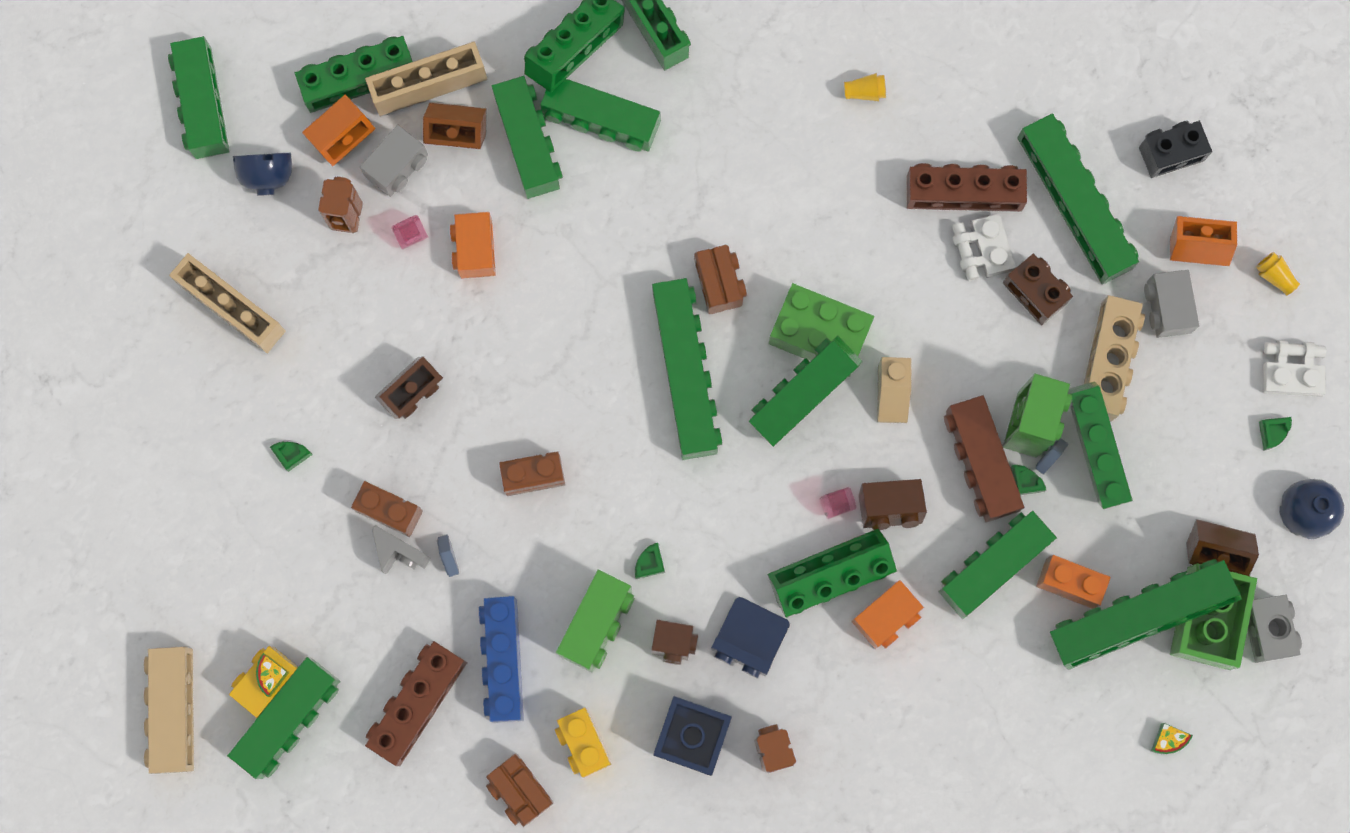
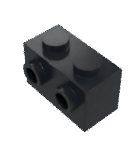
[1139,120,1213,178]

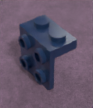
[711,597,790,678]

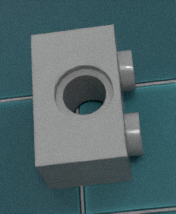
[1248,594,1302,663]

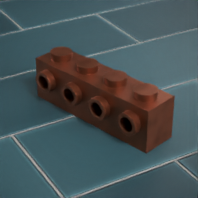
[907,163,1027,212]
[944,395,1025,523]
[365,641,468,766]

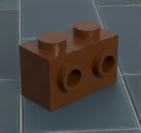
[1003,253,1073,326]
[375,356,443,419]
[858,479,927,530]
[1186,519,1259,576]
[651,620,698,665]

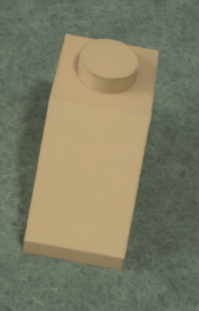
[877,357,911,423]

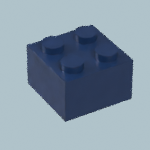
[653,696,732,776]

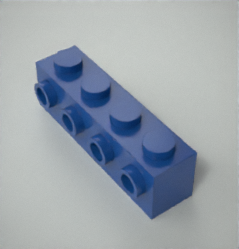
[479,596,524,723]

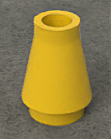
[844,73,886,101]
[1256,252,1300,295]

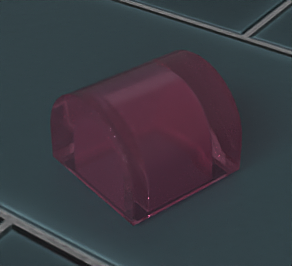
[391,215,428,250]
[819,487,856,519]

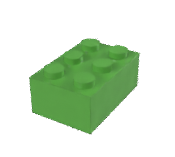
[768,283,875,377]
[1003,373,1072,458]
[1170,563,1257,670]
[556,569,635,673]

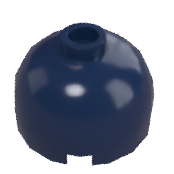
[233,153,292,196]
[1279,479,1344,539]

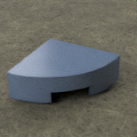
[1035,438,1069,475]
[437,534,459,577]

